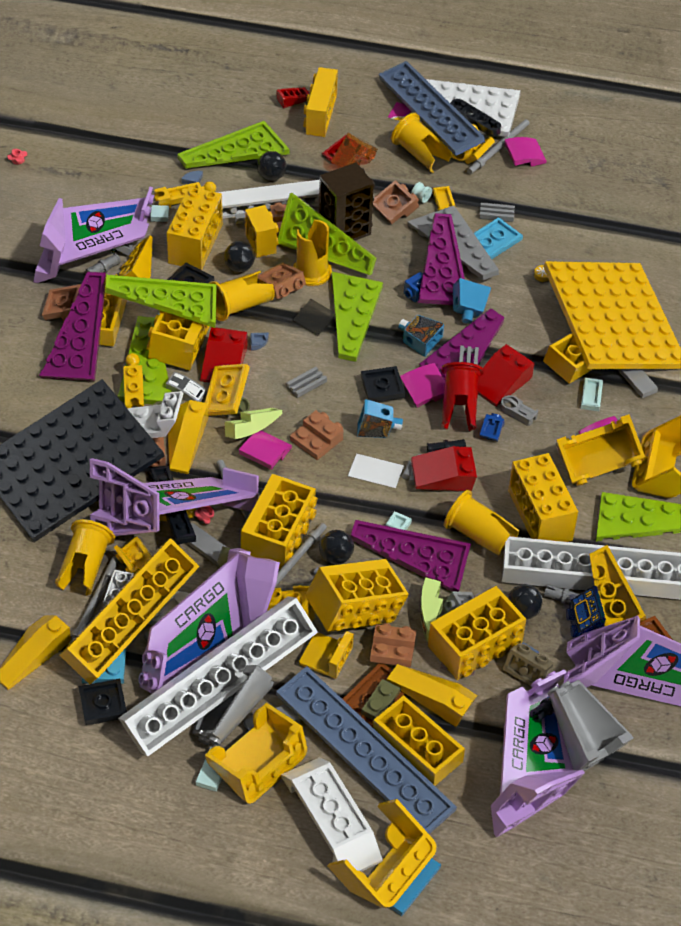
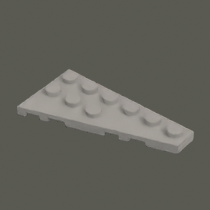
[407,206,499,280]

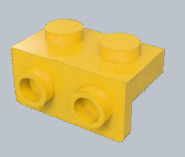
[114,536,152,575]

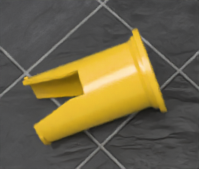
[391,113,453,173]
[293,219,332,286]
[209,271,275,322]
[444,490,519,556]
[55,519,115,596]

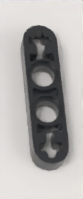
[450,99,501,137]

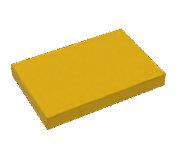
[204,364,250,416]

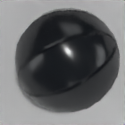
[257,151,287,181]
[224,241,255,272]
[319,530,354,565]
[508,584,543,620]

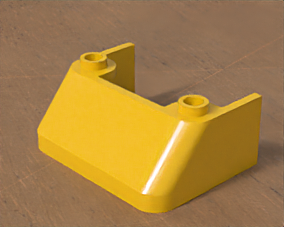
[632,415,681,498]
[327,799,436,908]

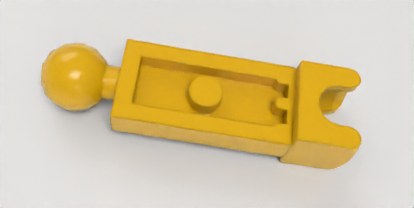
[154,181,217,208]
[123,353,144,408]

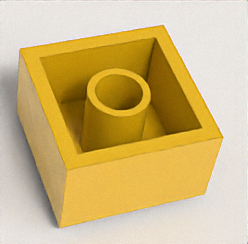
[245,205,279,258]
[543,333,592,384]

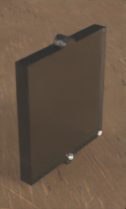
[293,299,336,336]

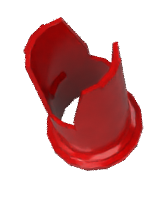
[441,362,484,431]

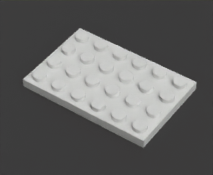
[420,79,520,137]

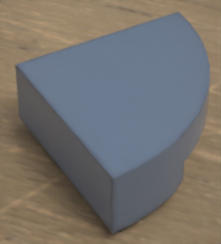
[182,171,203,184]
[250,332,269,351]

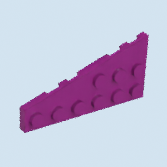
[417,213,465,305]
[39,272,106,381]
[419,308,504,380]
[351,520,471,592]

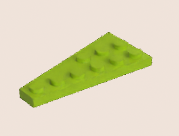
[177,121,290,169]
[278,193,376,275]
[332,272,383,362]
[105,275,216,328]
[118,316,171,405]
[596,492,681,542]

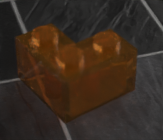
[331,133,378,168]

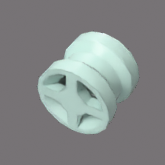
[411,182,432,203]

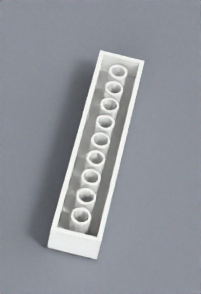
[502,537,681,600]
[118,596,318,756]

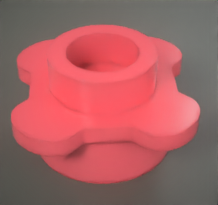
[7,149,27,165]
[194,506,214,524]

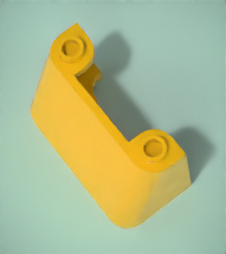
[556,414,645,486]
[205,702,307,804]

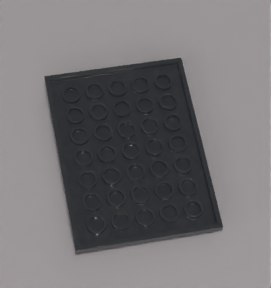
[0,379,165,542]

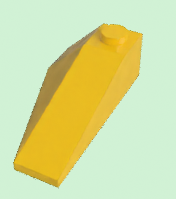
[115,235,153,278]
[168,400,209,474]
[589,545,647,626]
[0,615,71,690]
[386,664,478,727]

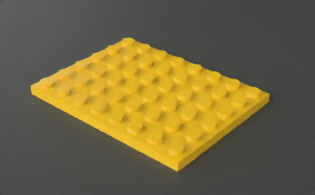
[543,261,681,369]

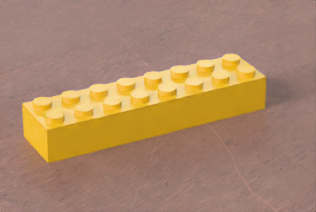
[59,538,200,685]

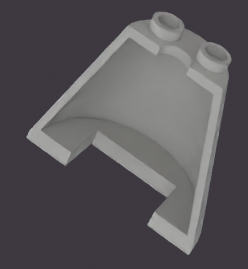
[192,665,274,746]
[547,680,634,771]

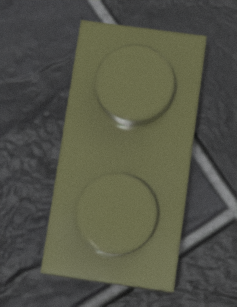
[361,679,401,720]

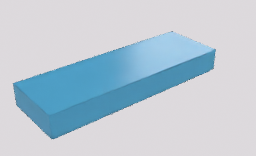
[389,858,441,916]

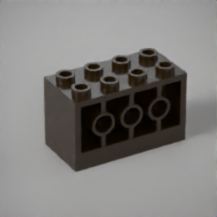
[319,162,375,241]

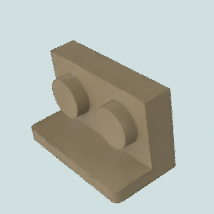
[502,643,554,687]

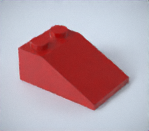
[200,327,248,383]
[478,344,534,407]
[411,446,477,491]

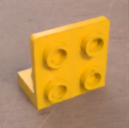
[299,631,354,679]

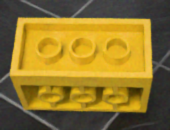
[167,187,223,270]
[147,311,210,371]
[508,453,578,542]
[241,474,318,569]
[305,559,409,632]
[428,586,526,680]

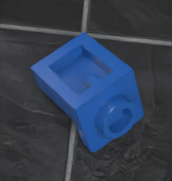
[404,272,423,303]
[480,413,505,442]

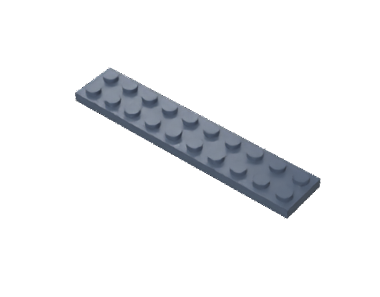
[379,61,485,156]
[276,666,457,834]

